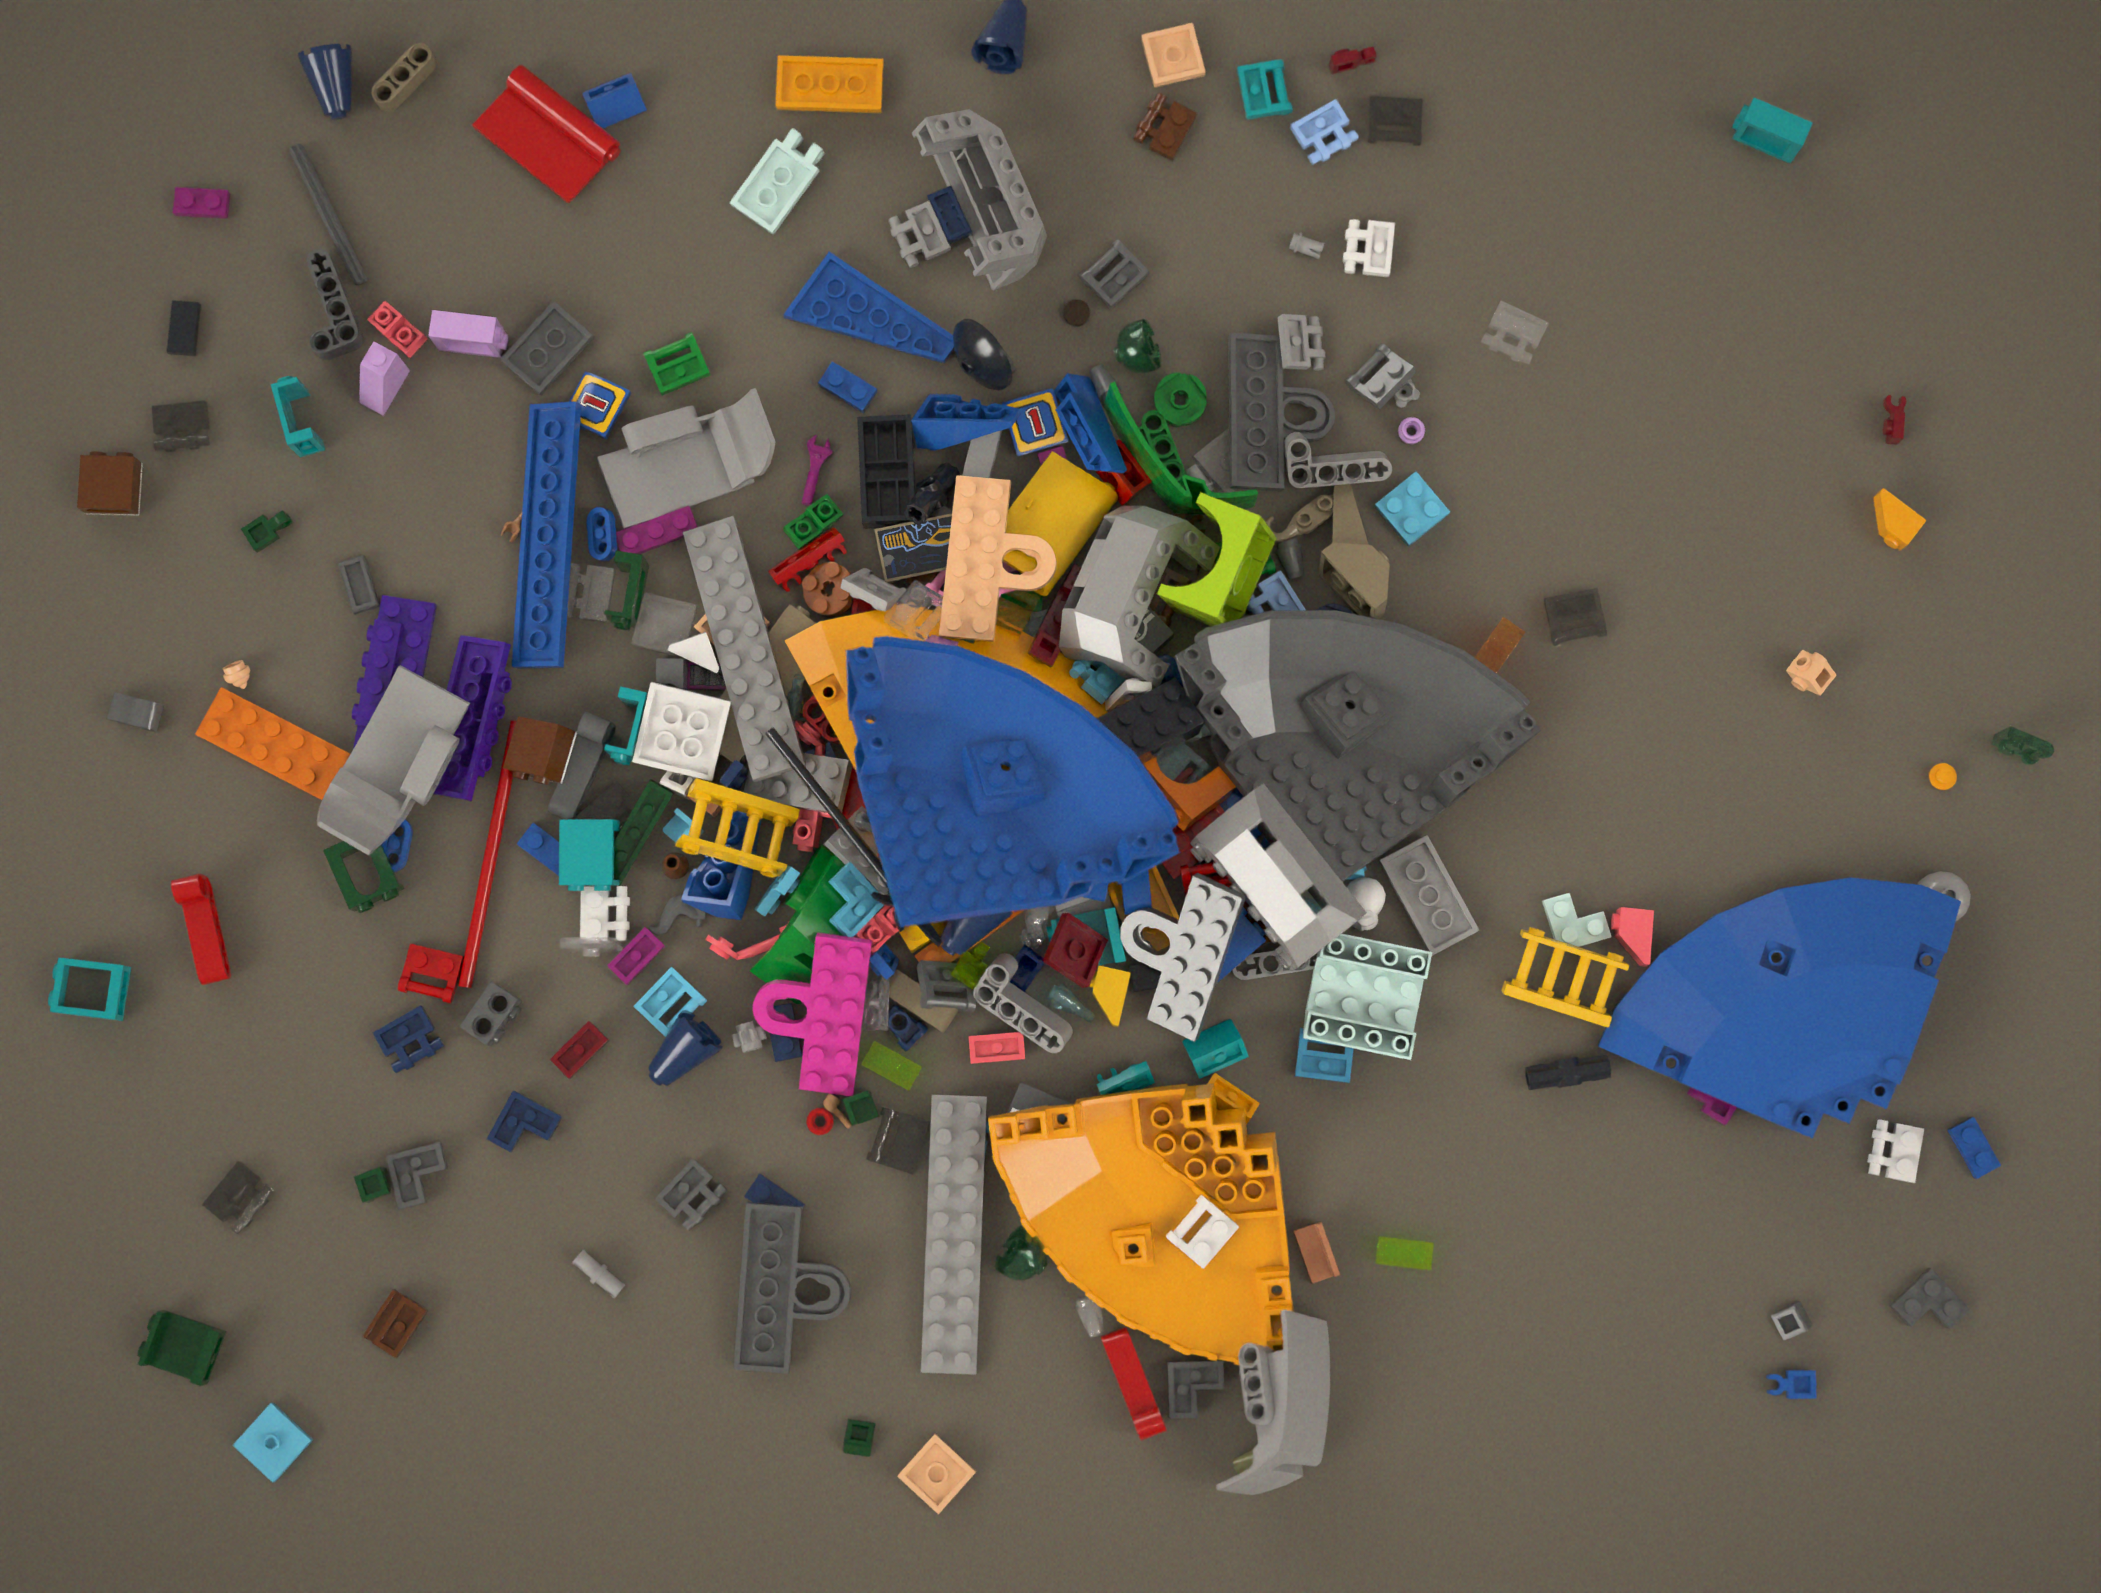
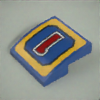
[569,372,631,440]
[1001,388,1068,456]

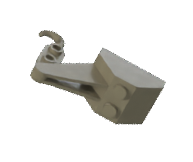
[1265,484,1390,620]

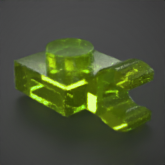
[950,941,990,990]

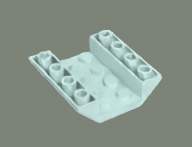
[1303,934,1432,1060]

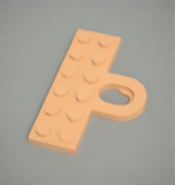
[939,475,1057,642]

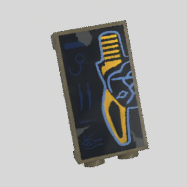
[874,513,952,582]

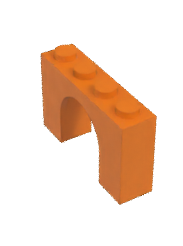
[1143,757,1236,831]

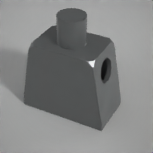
[656,658,689,691]

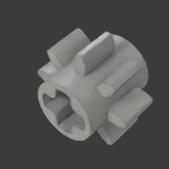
[731,1021,767,1053]

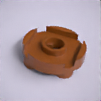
[802,562,853,617]

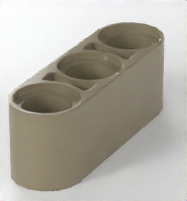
[371,43,437,112]
[878,969,959,1033]

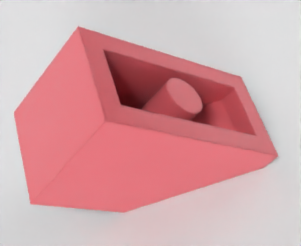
[1611,907,1654,967]

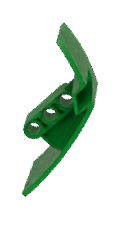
[1104,382,1258,514]
[750,844,892,1004]

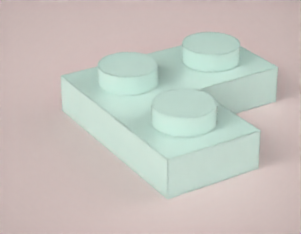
[1542,893,1612,947]

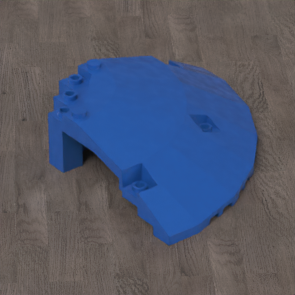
[1597,877,1961,1138]

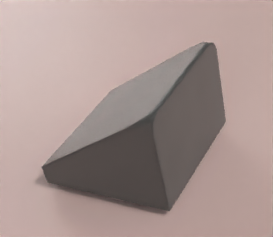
[1771,1301,1812,1341]

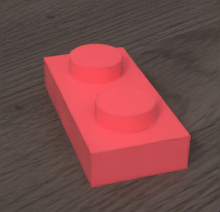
[969,1032,1025,1064]

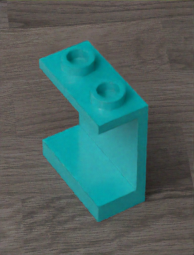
[271,376,325,457]
[604,686,648,766]
[559,819,620,891]
[1046,907,1126,966]

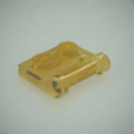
[996,590,1041,637]

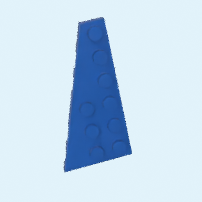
[783,252,955,364]

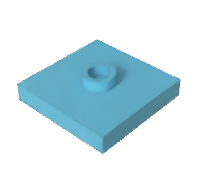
[233,1403,313,1483]

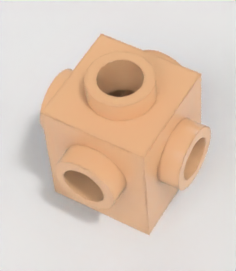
[1786,650,1836,696]

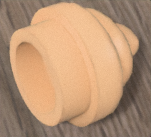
[223,660,250,689]

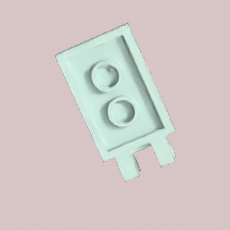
[730,128,824,235]

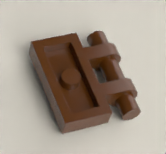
[1133,93,1197,161]

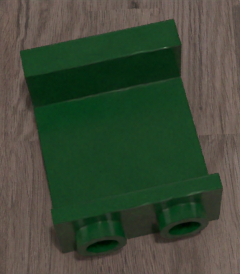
[137,1310,227,1386]

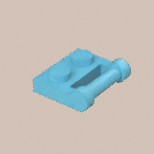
[634,967,707,1037]

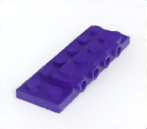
[352,595,437,749]
[433,635,512,802]

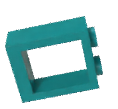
[1732,98,1813,163]
[48,957,131,1021]

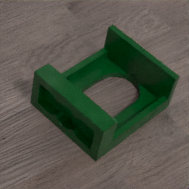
[604,551,649,630]
[323,841,404,913]

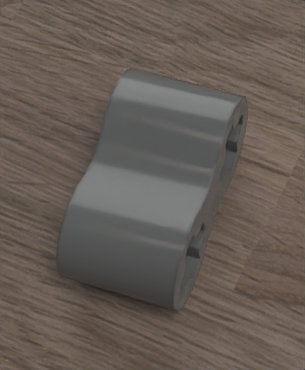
[107,693,164,732]

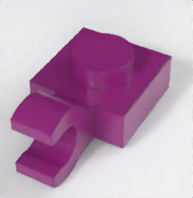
[1687,1087,1737,1125]

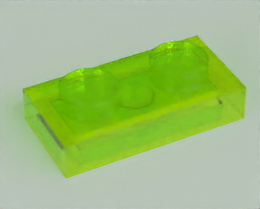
[861,1041,922,1091]
[1375,1236,1434,1270]

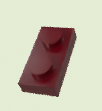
[550,1021,609,1079]

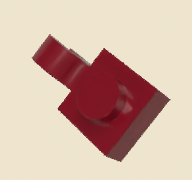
[1883,395,1906,445]

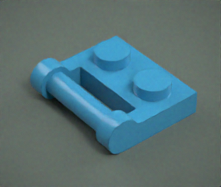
[1295,1027,1354,1083]

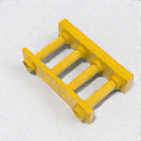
[675,778,800,878]
[1501,927,1629,1028]

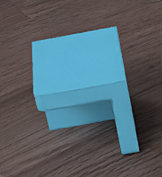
[663,808,704,842]

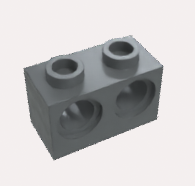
[459,981,522,1046]

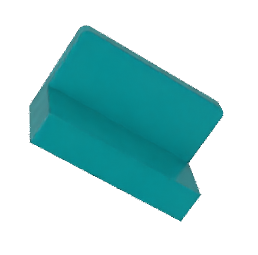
[1182,1019,1249,1079]

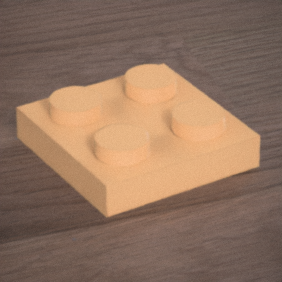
[1141,23,1205,88]
[898,1434,976,1514]

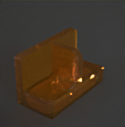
[1474,617,1525,673]

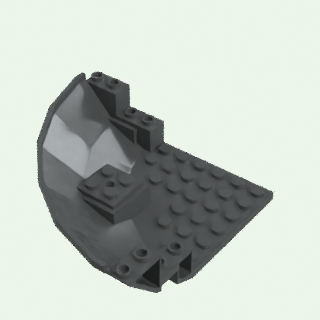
[1175,611,1541,882]

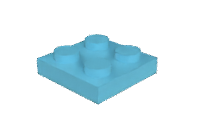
[1374,472,1450,547]

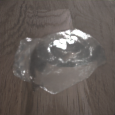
[1019,905,1054,949]

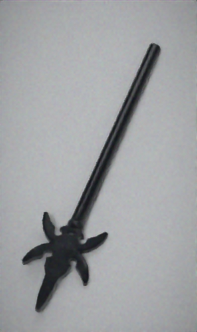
[765,727,942,946]

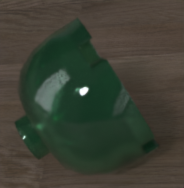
[1114,319,1161,374]
[995,1225,1047,1281]

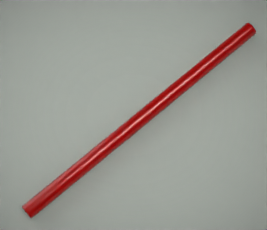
[458,721,517,988]

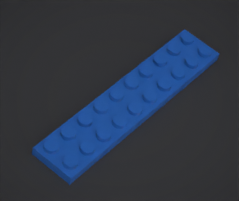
[512,402,581,669]

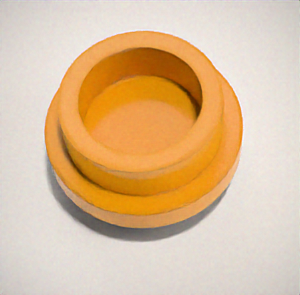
[1929,763,1957,790]

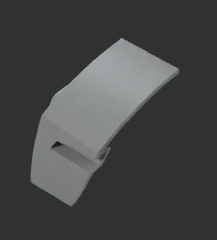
[597,388,776,529]
[317,665,470,855]
[1216,1310,1330,1495]

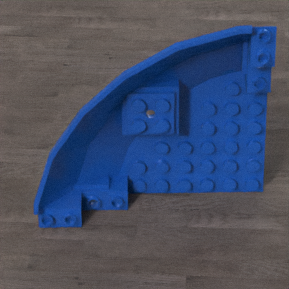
[846,636,1180,927]

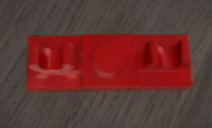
[768,527,847,592]

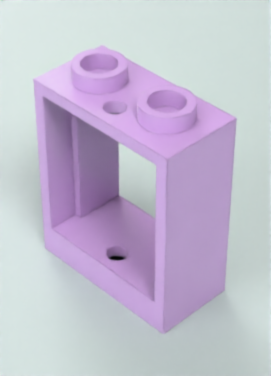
[428,310,508,358]

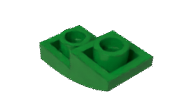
[783,494,844,550]

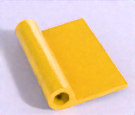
[1003,451,1118,596]

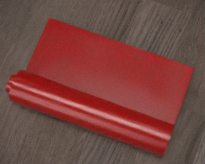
[472,65,621,204]

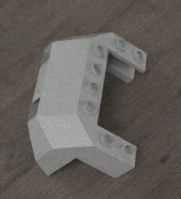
[912,109,1047,291]
[1059,506,1220,689]
[1190,783,1366,972]

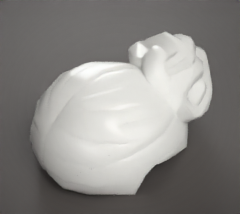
[1347,877,1386,931]

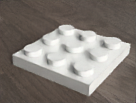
[632,682,732,781]

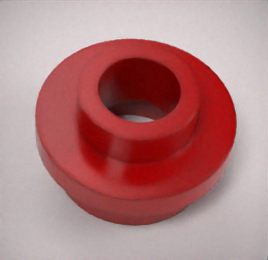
[806,1108,834,1135]

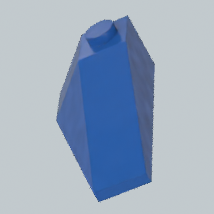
[911,394,1021,451]
[681,811,762,920]

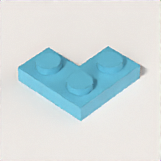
[829,862,884,937]
[754,866,800,916]

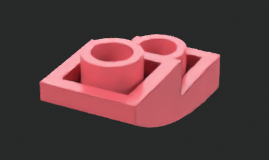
[367,301,428,358]
[854,905,899,956]

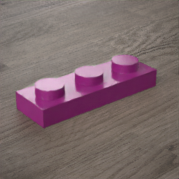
[616,505,698,554]

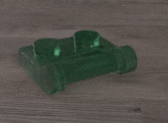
[1991,726,2054,765]

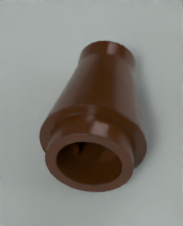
[662,852,689,879]

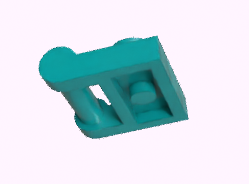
[1237,60,1293,120]

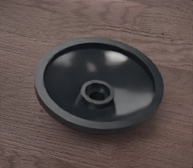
[953,319,1012,391]

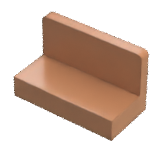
[1293,1222,1340,1284]

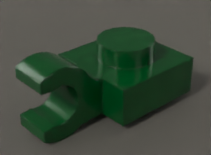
[241,511,293,553]

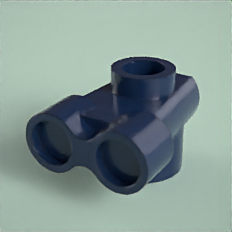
[881,1004,928,1052]

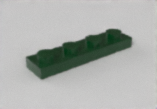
[614,779,674,886]

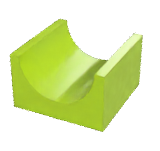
[1157,492,1277,627]

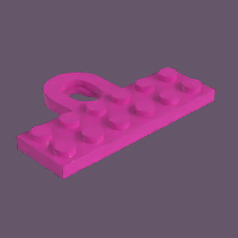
[753,932,872,1096]

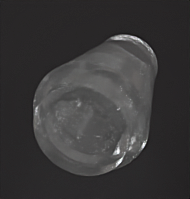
[1075,1295,1104,1337]

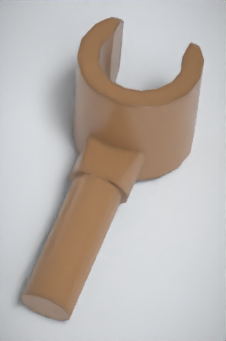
[501,512,522,543]
[823,1094,852,1129]

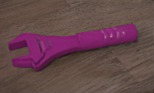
[801,435,833,506]

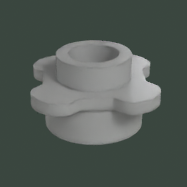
[1393,378,1420,408]

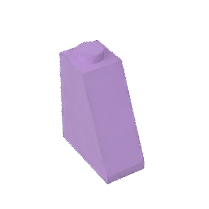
[359,341,410,416]

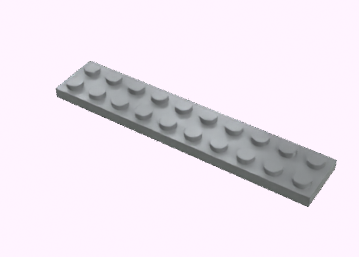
[683,516,807,782]
[921,1094,987,1374]

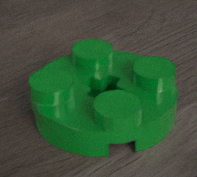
[1154,372,1207,427]

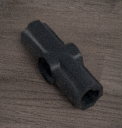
[904,462,960,525]
[1525,1055,1611,1090]

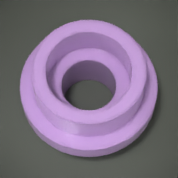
[1398,417,1425,444]

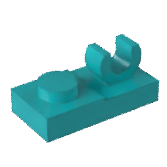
[1097,1061,1155,1095]

